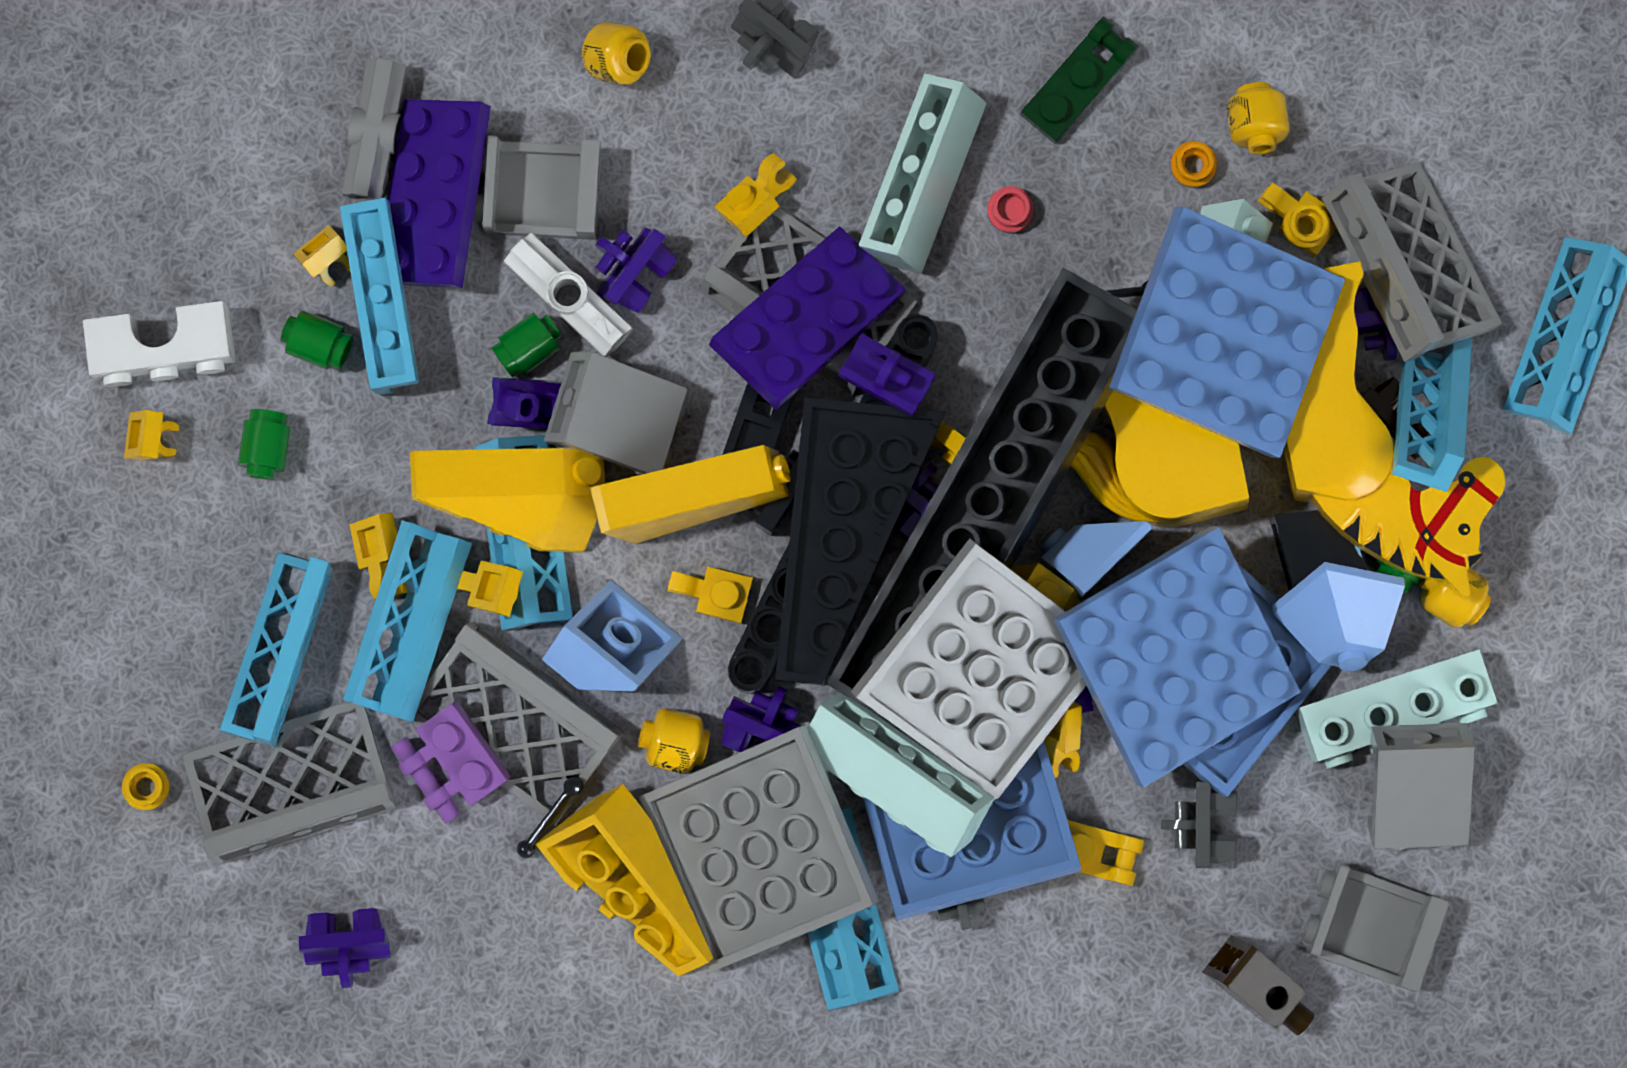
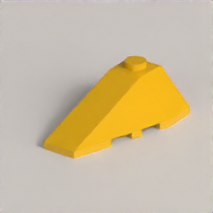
[410,448,605,553]
[535,783,713,977]

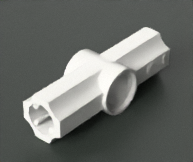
[504,233,633,357]

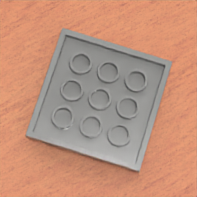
[851,539,1086,799]
[639,725,880,972]

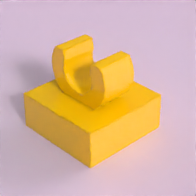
[293,225,350,287]
[124,410,179,461]

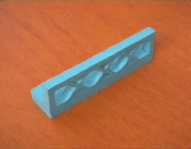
[340,198,420,396]
[1503,237,1627,434]
[1392,337,1472,492]
[475,435,573,631]
[343,520,472,722]
[220,552,333,748]
[807,808,899,1010]

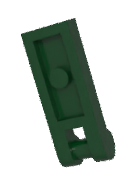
[1020,16,1139,144]

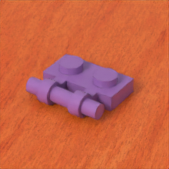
[391,700,512,824]

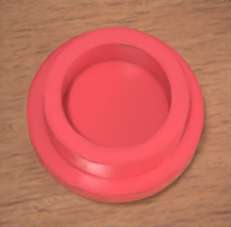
[987,186,1034,233]

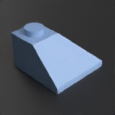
[1039,521,1153,599]
[1272,562,1405,671]
[542,580,683,691]

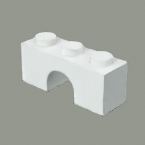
[83,301,236,387]

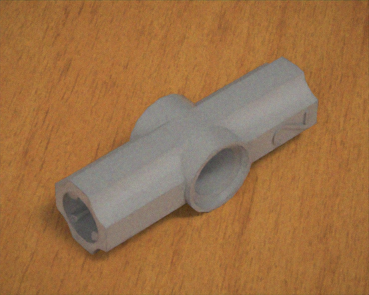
[342,58,408,201]

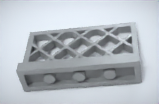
[1322,162,1502,362]
[700,207,917,397]
[414,622,624,825]
[182,702,397,866]

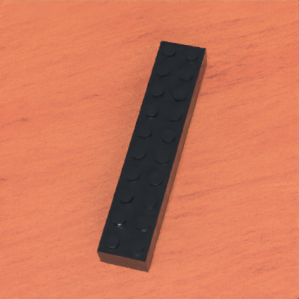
[827,268,1138,725]

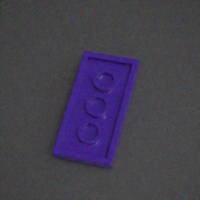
[388,99,491,288]
[709,226,906,410]

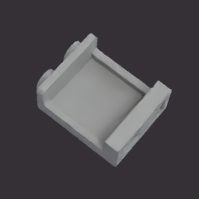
[475,135,602,240]
[544,351,688,475]
[1367,723,1475,851]
[1301,863,1450,992]

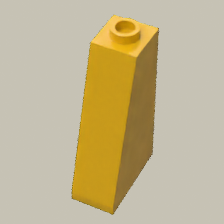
[591,445,791,544]

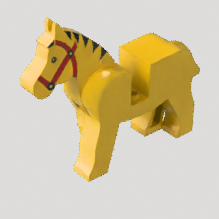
[1070,261,1505,600]

